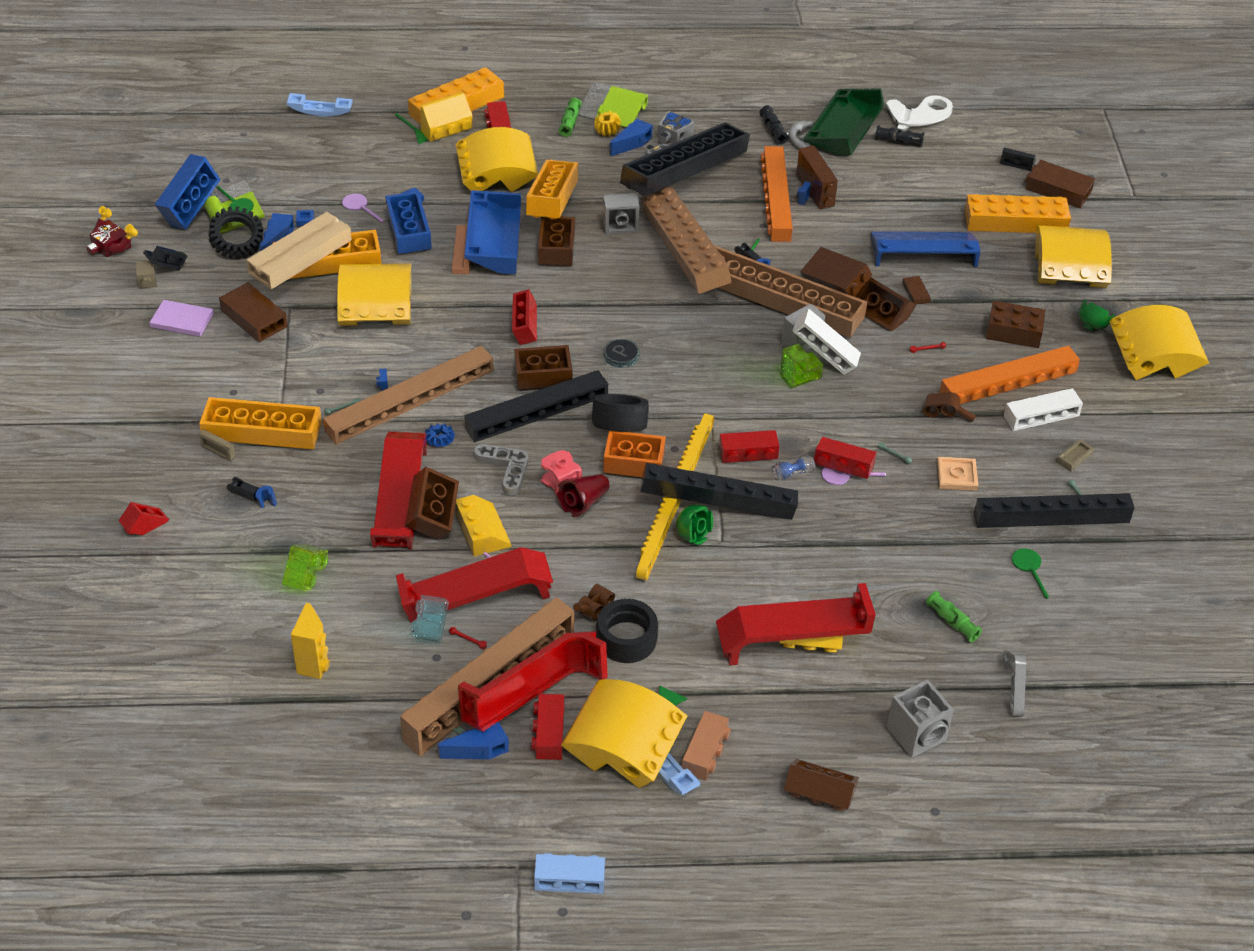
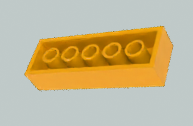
[408,67,504,125]
[526,160,578,219]
[964,194,1071,233]
[272,230,382,279]
[199,397,322,449]

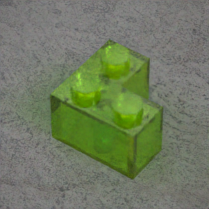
[780,344,823,389]
[282,544,329,591]

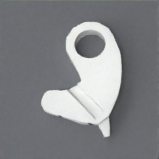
[886,96,953,132]

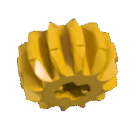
[594,111,621,137]

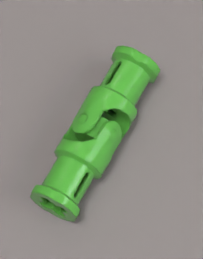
[558,98,582,137]
[926,591,982,642]

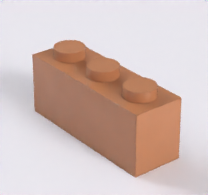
[682,711,731,781]

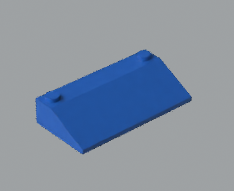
[465,190,521,274]
[871,231,980,267]

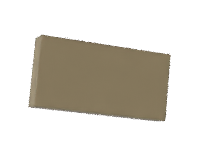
[199,429,235,461]
[1056,439,1095,472]

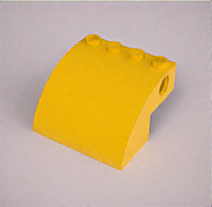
[456,127,538,192]
[1035,225,1112,288]
[337,263,412,326]
[1110,305,1209,380]
[561,679,687,788]

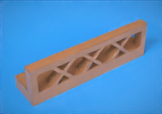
[452,215,471,274]

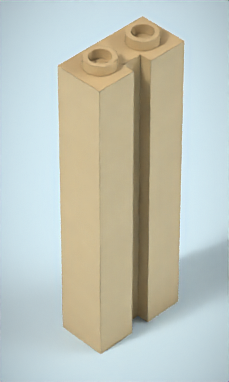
[246,212,351,289]

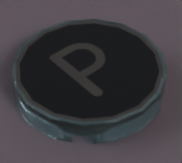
[604,339,639,368]

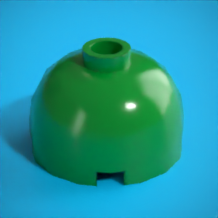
[1078,299,1115,331]
[676,505,713,545]

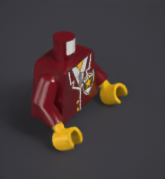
[86,206,138,257]

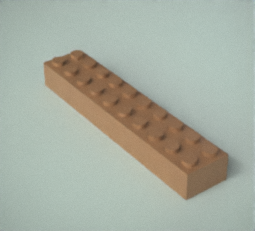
[641,186,732,294]
[714,245,867,338]
[400,597,574,757]

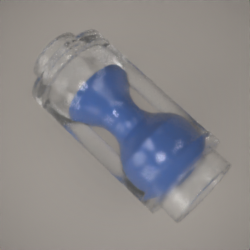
[772,454,815,481]

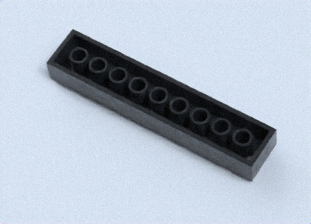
[620,122,750,196]

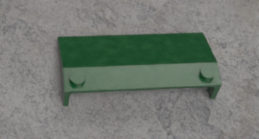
[803,88,885,156]

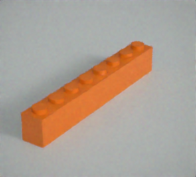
[760,146,792,242]
[939,346,1080,404]

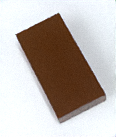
[902,276,931,304]

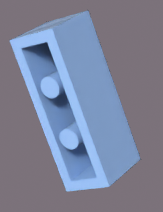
[534,853,605,894]

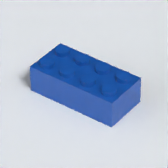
[154,154,221,230]
[385,191,432,254]

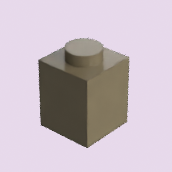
[136,261,157,289]

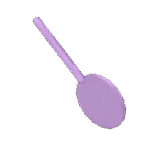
[342,194,384,222]
[821,467,886,485]

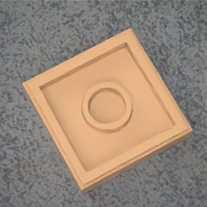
[937,457,978,491]

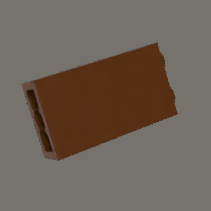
[796,145,838,210]
[1025,159,1096,209]
[800,247,872,297]
[219,282,288,342]

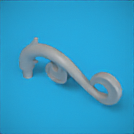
[786,120,823,158]

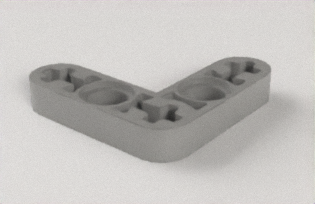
[474,444,528,496]
[1003,649,1026,716]

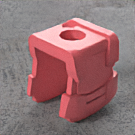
[541,450,582,496]

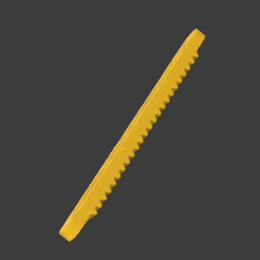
[636,413,714,581]

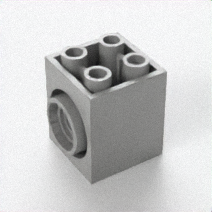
[887,680,954,758]

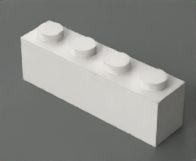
[793,309,861,375]
[1004,388,1083,431]

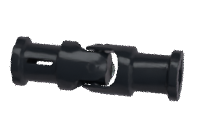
[759,105,788,144]
[875,125,925,147]

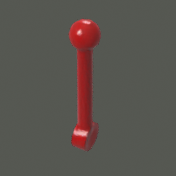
[910,342,946,353]
[449,627,487,649]

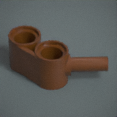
[923,392,976,422]
[573,584,615,621]

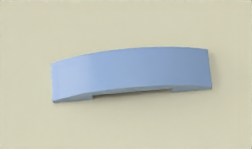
[287,93,353,116]
[657,753,700,795]

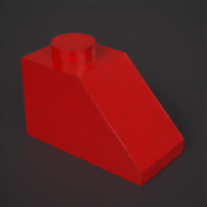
[119,502,169,535]

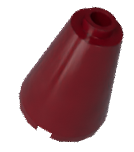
[557,474,610,517]

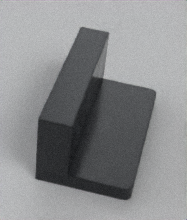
[1000,147,1036,171]
[143,246,188,271]

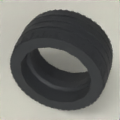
[592,394,649,432]
[596,598,658,663]

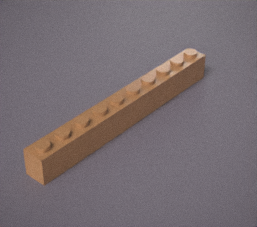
[323,346,494,445]

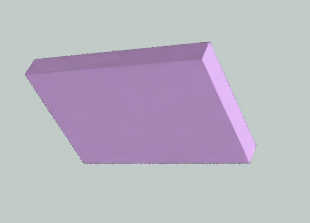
[149,300,214,337]

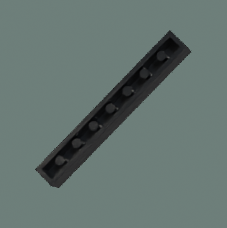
[464,370,608,443]
[640,463,798,520]
[974,493,1135,528]

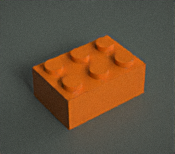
[603,430,666,477]

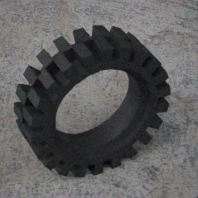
[209,206,263,260]

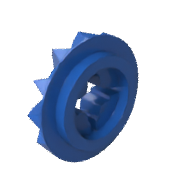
[425,423,455,447]

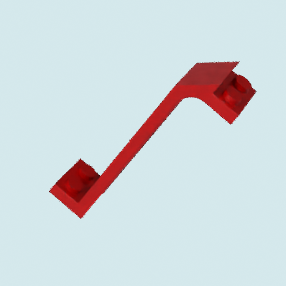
[370,431,427,549]
[396,547,553,623]
[716,583,876,666]
[458,631,608,732]

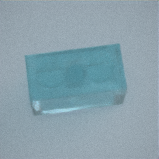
[411,595,449,642]

